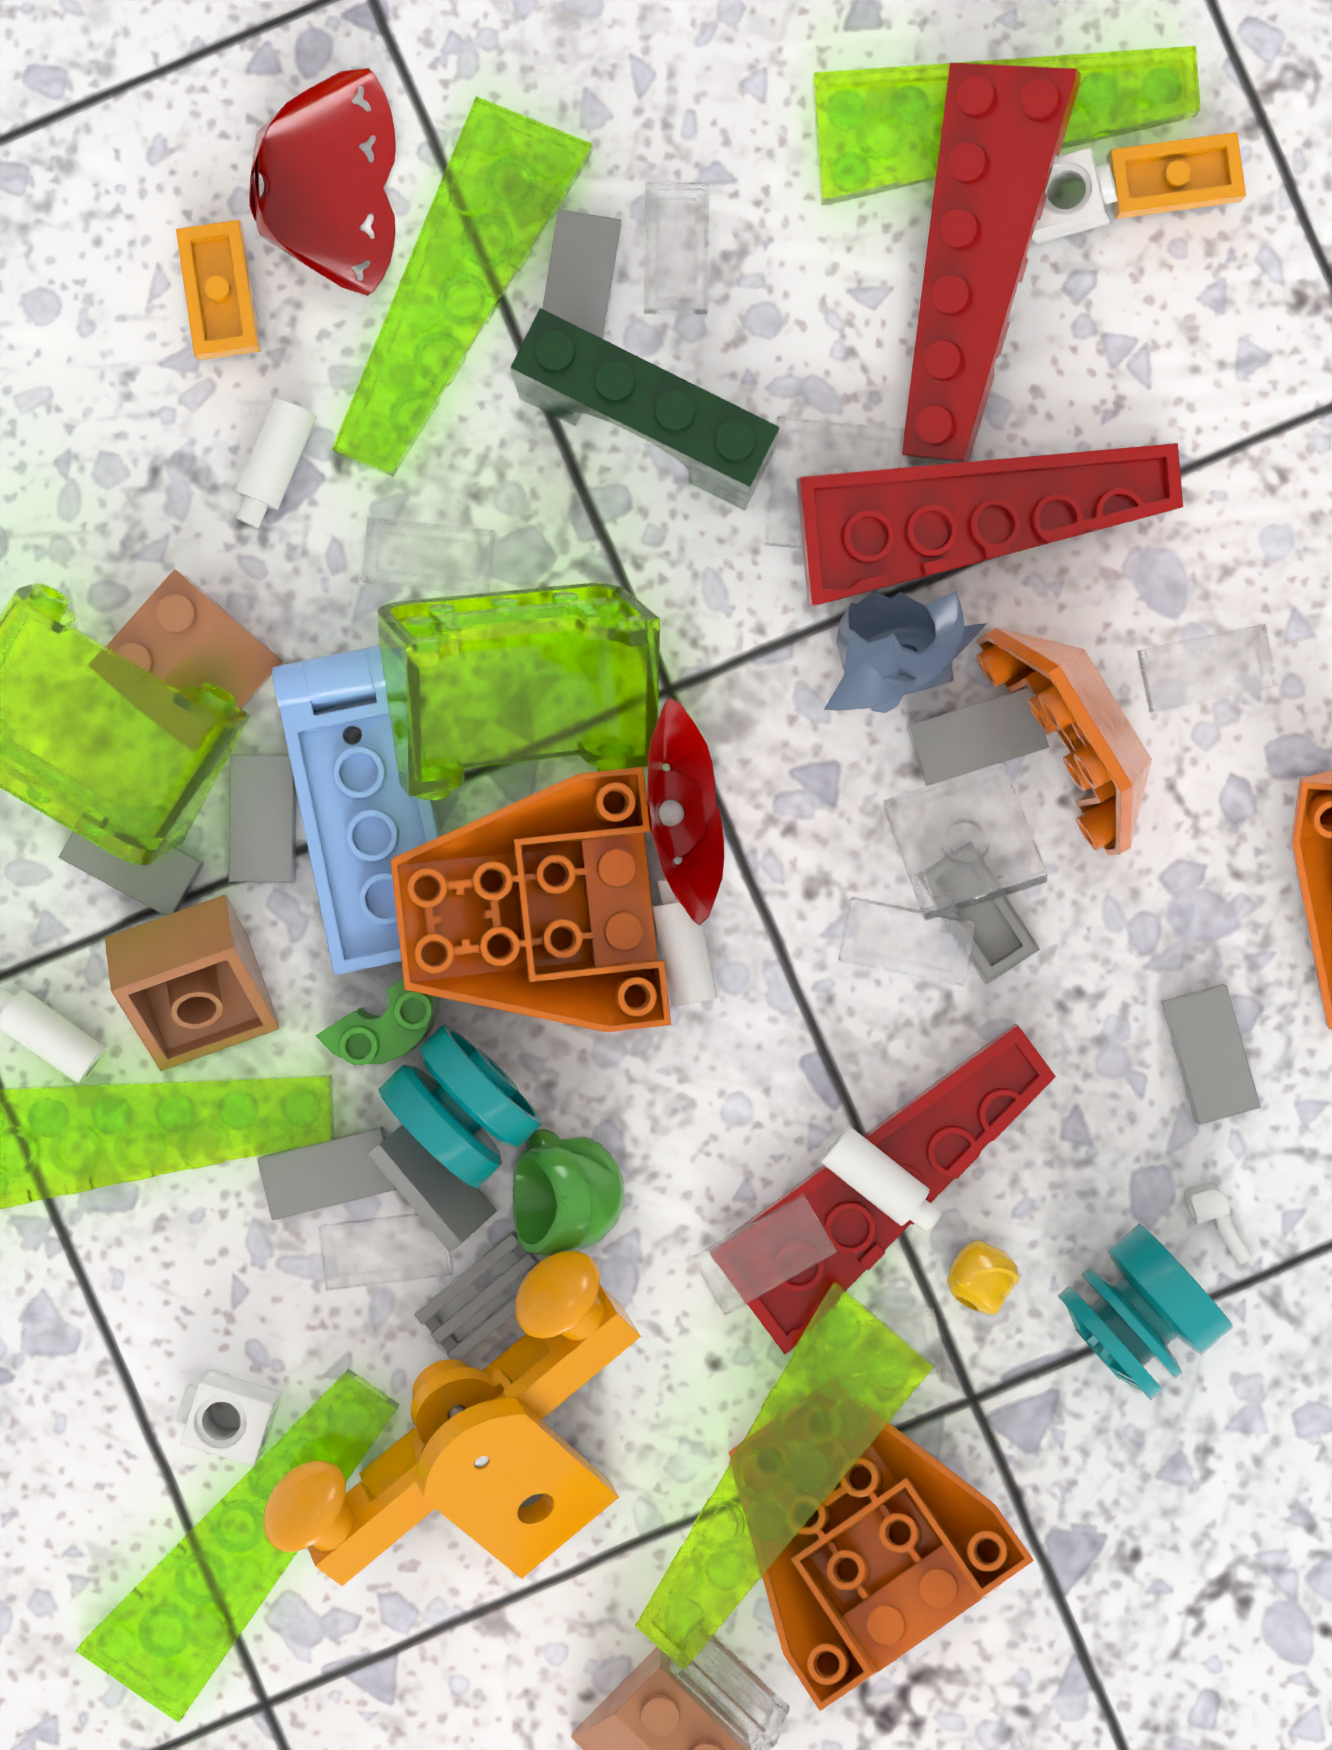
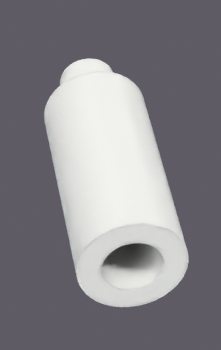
[235,397,317,528]
[652,880,717,1007]
[0,985,107,1085]
[819,1125,942,1233]

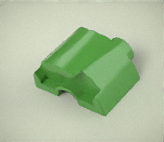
[315,979,439,1065]

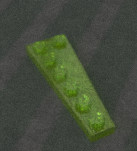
[812,46,1201,205]
[332,96,593,477]
[0,1075,334,1209]
[635,1282,935,1670]
[76,1368,399,1723]

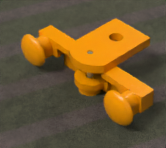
[263,1251,641,1586]

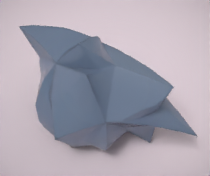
[824,591,987,713]

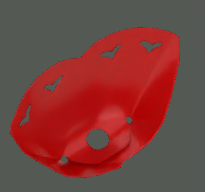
[249,68,396,296]
[647,697,725,926]

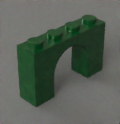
[510,308,780,511]

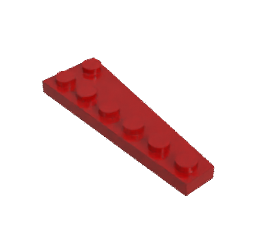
[901,63,1081,462]
[796,443,1183,606]
[709,1024,1056,1355]

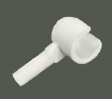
[1184,1182,1251,1264]

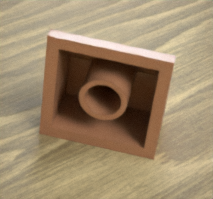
[89,569,284,756]
[104,895,280,1071]
[571,1644,752,1750]

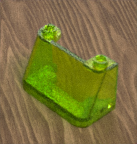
[0,583,251,865]
[377,583,660,800]

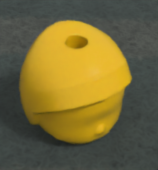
[947,1240,1019,1315]

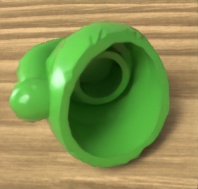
[512,1129,625,1256]

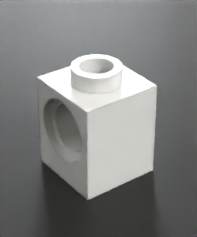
[1032,147,1118,245]
[176,1370,283,1467]

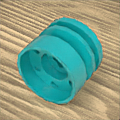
[1058,1223,1233,1400]

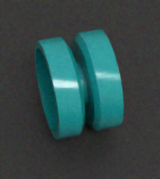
[378,1024,543,1189]

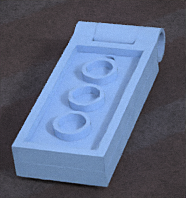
[272,641,442,975]

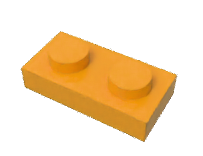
[1106,132,1246,219]
[176,220,261,361]

